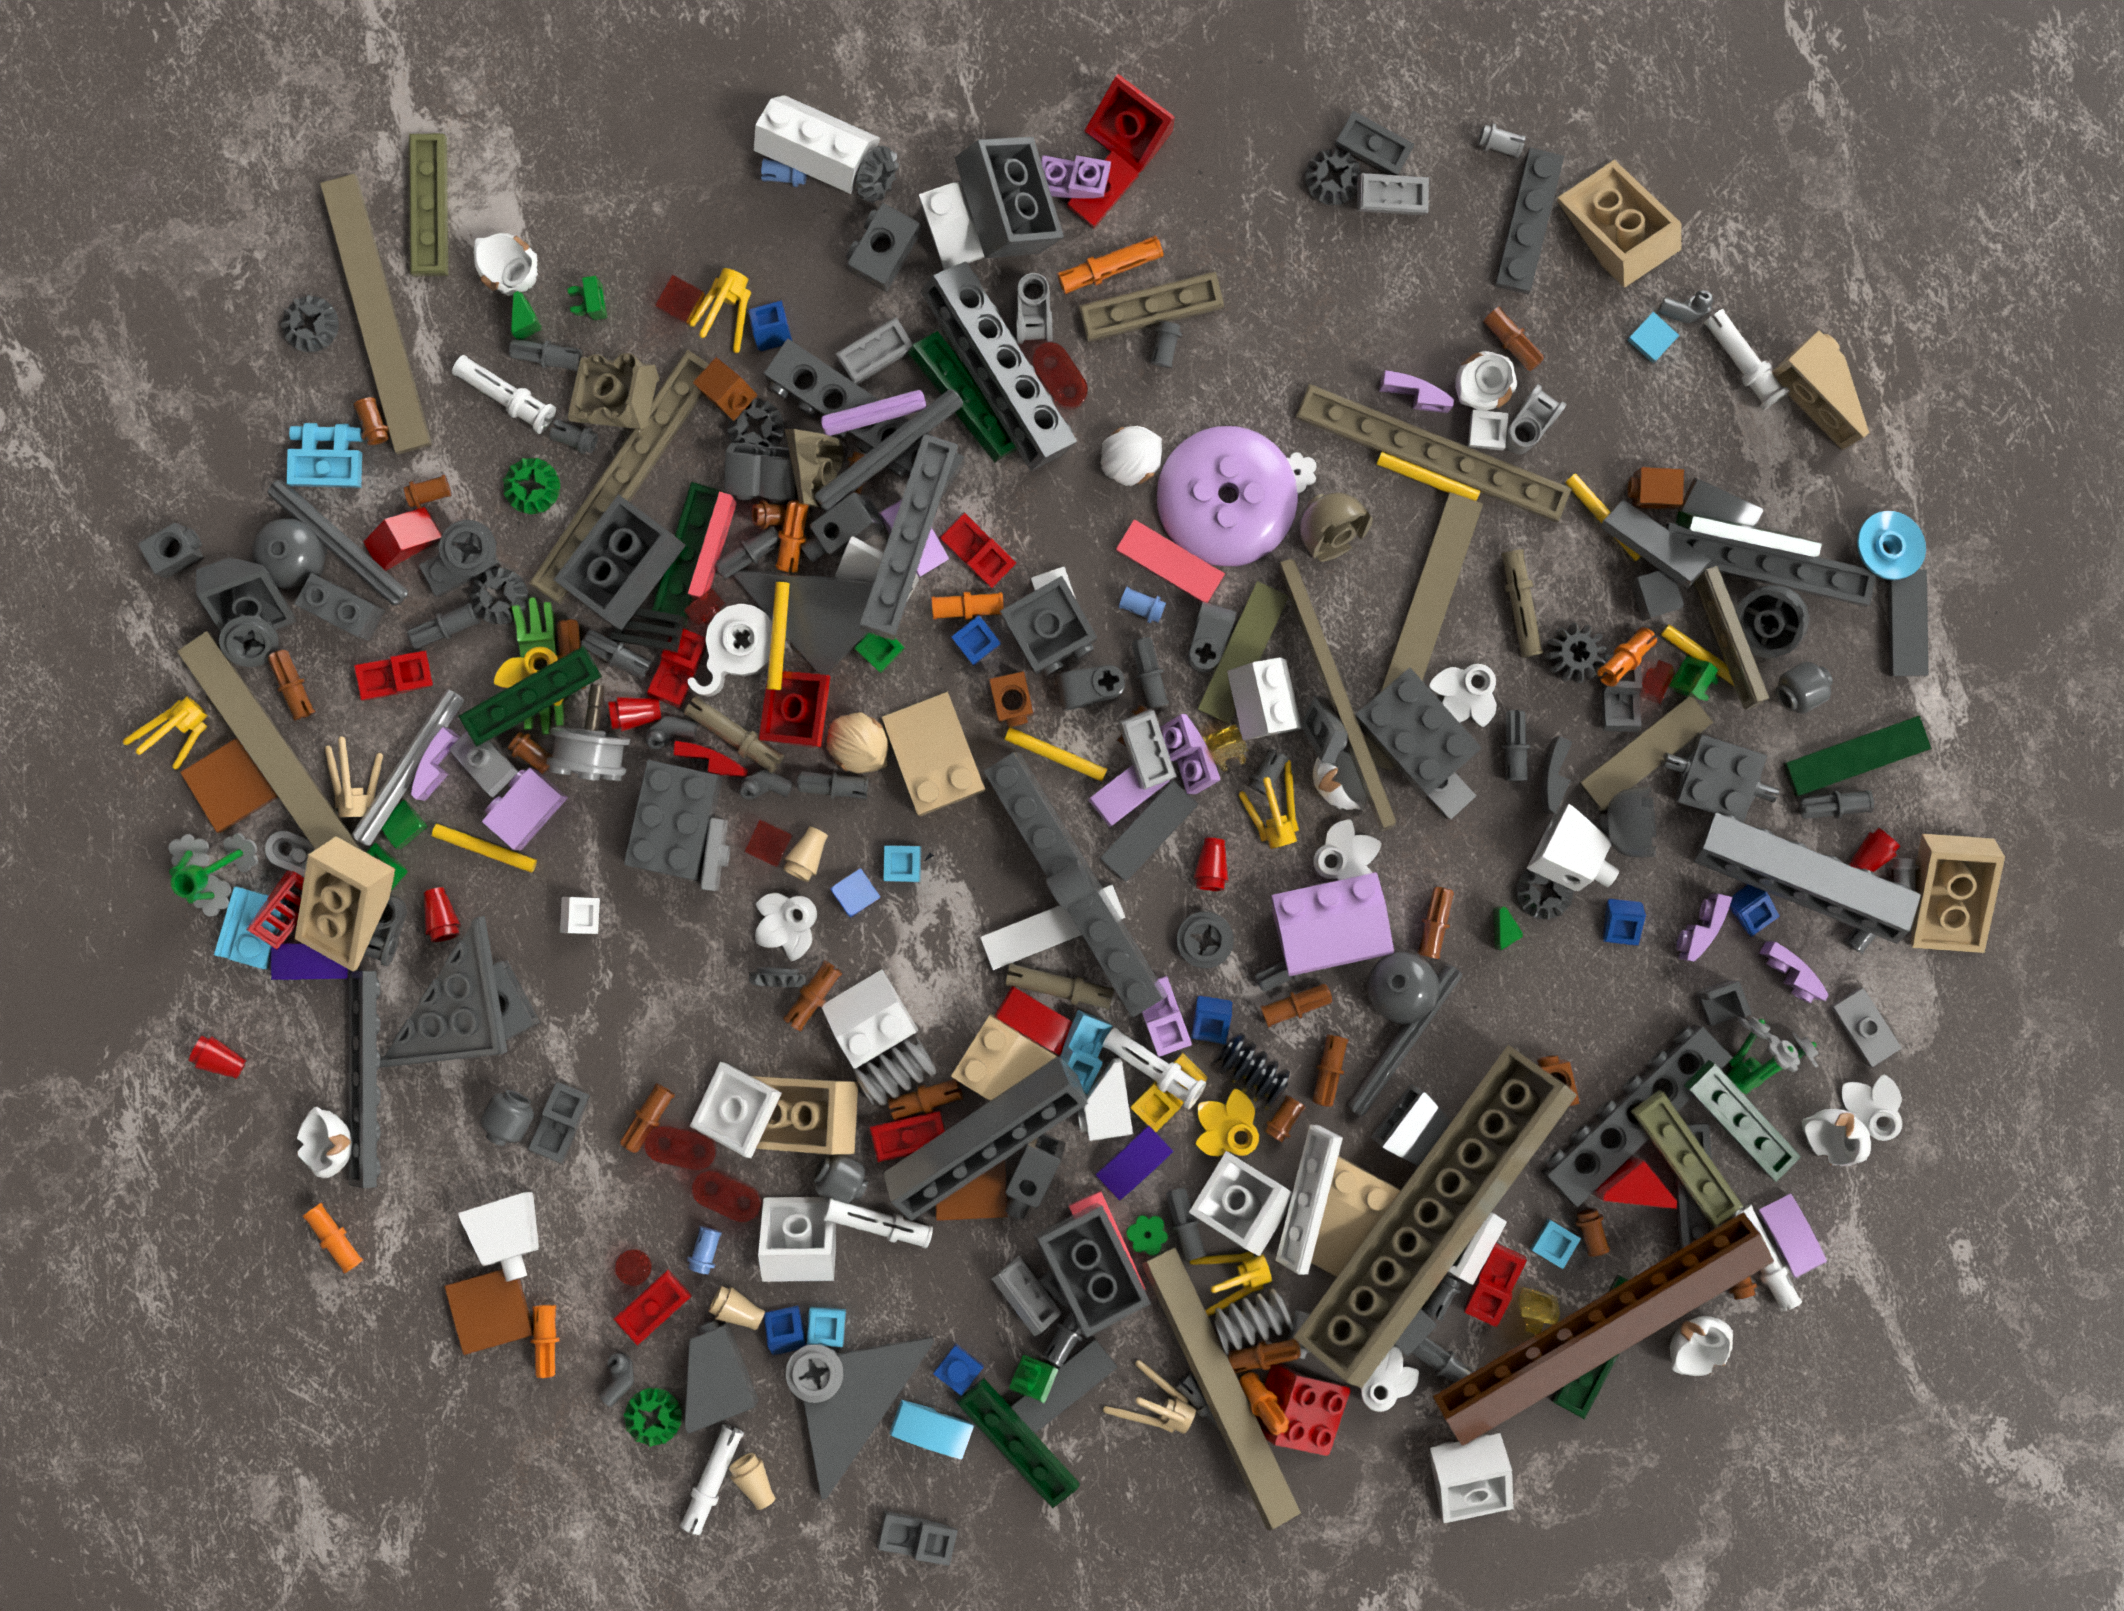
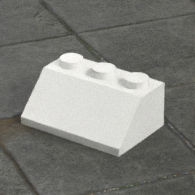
[754,95,880,194]

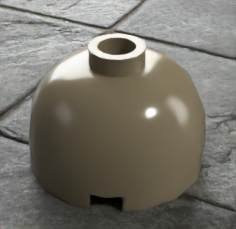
[1300,492,1373,562]

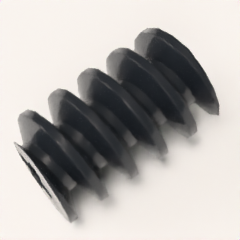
[1211,1033,1290,1111]

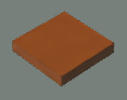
[180,738,279,833]
[936,1159,1008,1221]
[444,1269,534,1355]

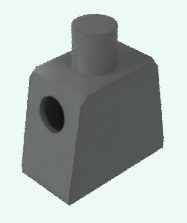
[801,492,885,562]
[1370,1084,1451,1166]
[1005,1133,1066,1219]

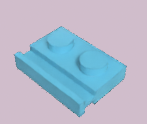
[214,887,288,969]

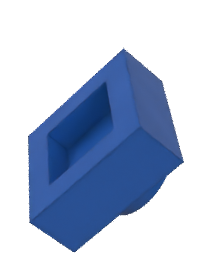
[951,615,1001,666]
[933,1343,984,1396]

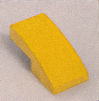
[1130,1053,1208,1132]

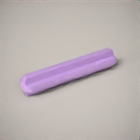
[821,390,926,436]

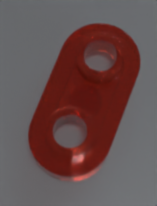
[1033,342,1088,410]
[645,1126,717,1170]
[692,1170,762,1222]

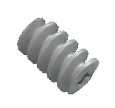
[854,1037,936,1105]
[1214,1288,1294,1354]

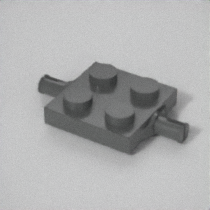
[1661,733,1779,823]

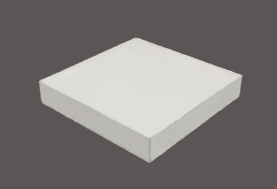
[690,1062,782,1158]

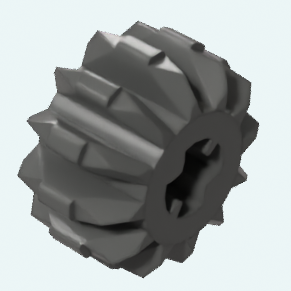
[1545,623,1607,684]

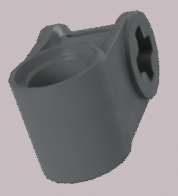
[1188,601,1237,673]
[1055,665,1125,711]
[364,895,407,967]

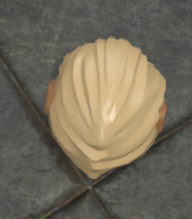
[826,712,889,774]

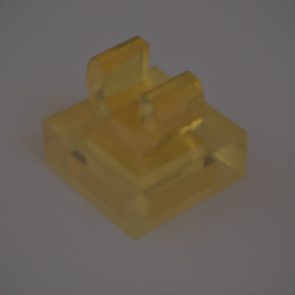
[1203,724,1248,772]
[1518,1287,1560,1334]

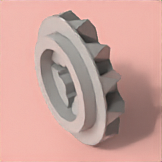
[786,1344,843,1403]

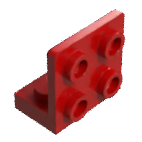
[1255,1363,1351,1456]

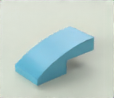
[1061,1010,1113,1094]
[889,1400,974,1459]

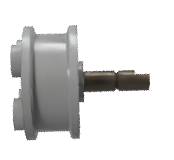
[546,684,630,781]

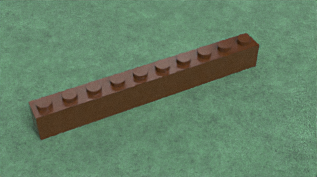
[1432,1212,1775,1446]

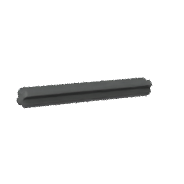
[815,389,963,511]
[267,480,408,606]
[1347,964,1462,1116]

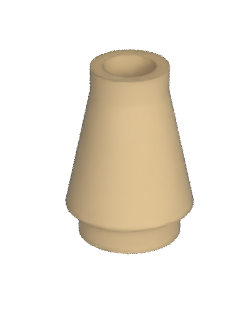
[783,826,828,882]
[708,1286,765,1330]
[729,1453,776,1510]

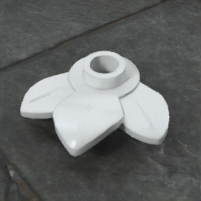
[1429,664,1497,727]
[1313,819,1382,880]
[755,893,817,961]
[1842,1075,1902,1141]
[1359,1344,1419,1412]

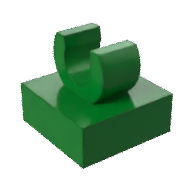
[567,276,607,320]
[855,633,906,674]
[1669,656,1719,701]
[1009,1355,1058,1404]

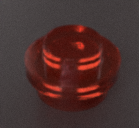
[615,1249,652,1286]

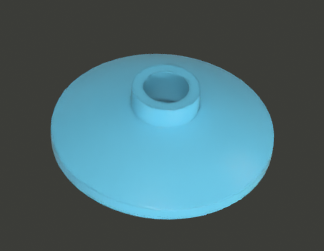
[1857,511,1926,580]

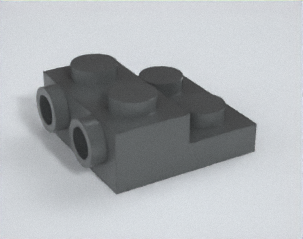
[1000,576,1097,677]

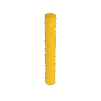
[1377,452,1480,501]
[1565,473,1641,561]
[767,582,790,690]
[1660,624,1735,687]
[1004,727,1107,782]
[431,823,537,873]

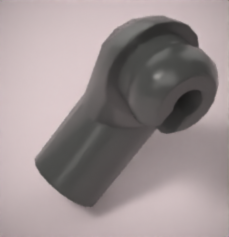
[1658,290,1713,323]
[646,716,698,750]
[739,769,794,800]
[599,1353,634,1407]

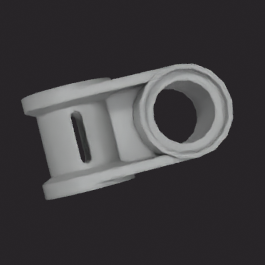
[1016,273,1053,344]
[1505,384,1567,454]

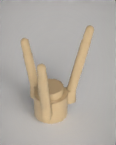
[325,736,383,817]
[1103,1360,1196,1434]

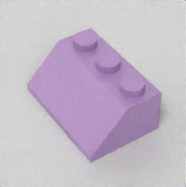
[1272,872,1394,976]

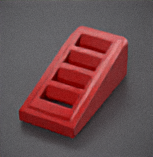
[246,870,304,949]

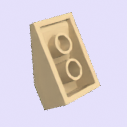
[1558,160,1681,288]
[1771,330,1869,450]
[882,692,986,816]
[1911,834,2005,953]
[295,837,395,972]
[951,1013,1058,1101]
[751,1076,858,1154]
[1311,1156,1400,1277]

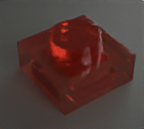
[655,274,705,325]
[684,588,726,625]
[1642,660,1675,704]
[744,820,793,867]

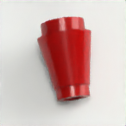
[608,697,661,732]
[1848,827,1901,873]
[1193,838,1229,892]
[423,887,461,943]
[188,1035,247,1079]

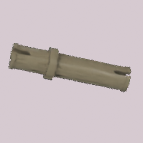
[1501,549,1544,658]
[684,695,784,774]
[1005,963,1114,1010]

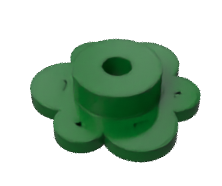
[1126,1215,1168,1256]

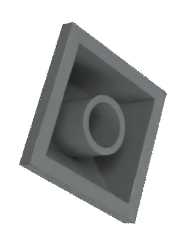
[196,557,296,642]

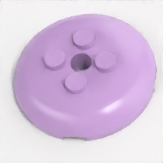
[1157,426,1298,567]

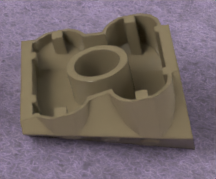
[568,353,660,429]
[785,429,844,510]

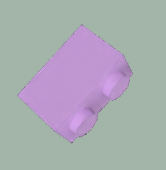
[482,768,568,850]

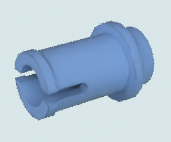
[761,158,807,187]
[1118,587,1166,623]
[687,1226,722,1274]

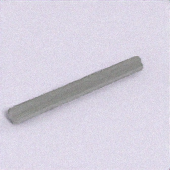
[352,689,464,846]

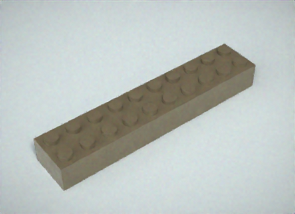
[1293,1045,1577,1388]

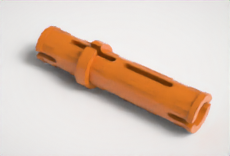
[1057,235,1164,294]

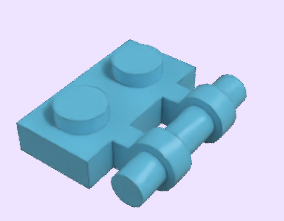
[287,423,363,488]

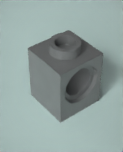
[137,523,204,579]

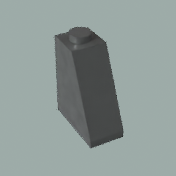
[685,1319,759,1434]

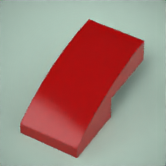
[939,512,1016,588]
[647,626,707,709]
[354,651,433,701]
[673,741,748,777]
[994,986,1073,1056]
[1464,1243,1527,1327]

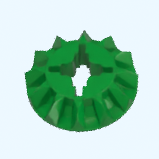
[503,458,560,514]
[624,1388,682,1447]

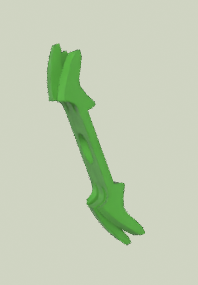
[512,597,564,735]

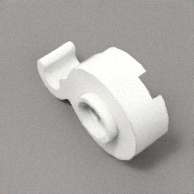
[688,604,772,697]

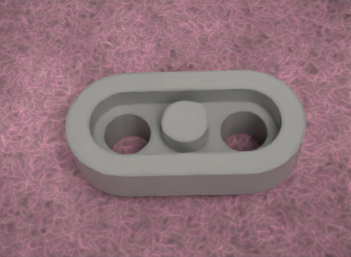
[265,831,315,877]

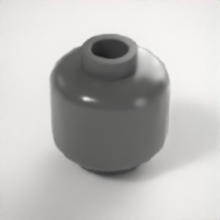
[1776,661,1833,714]
[480,1090,534,1146]
[812,1154,868,1204]

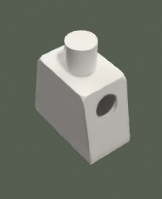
[1527,804,1619,891]
[458,1192,539,1282]

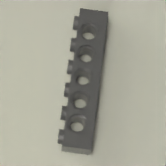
[920,261,1077,471]
[764,338,966,498]
[1541,1025,1733,1207]

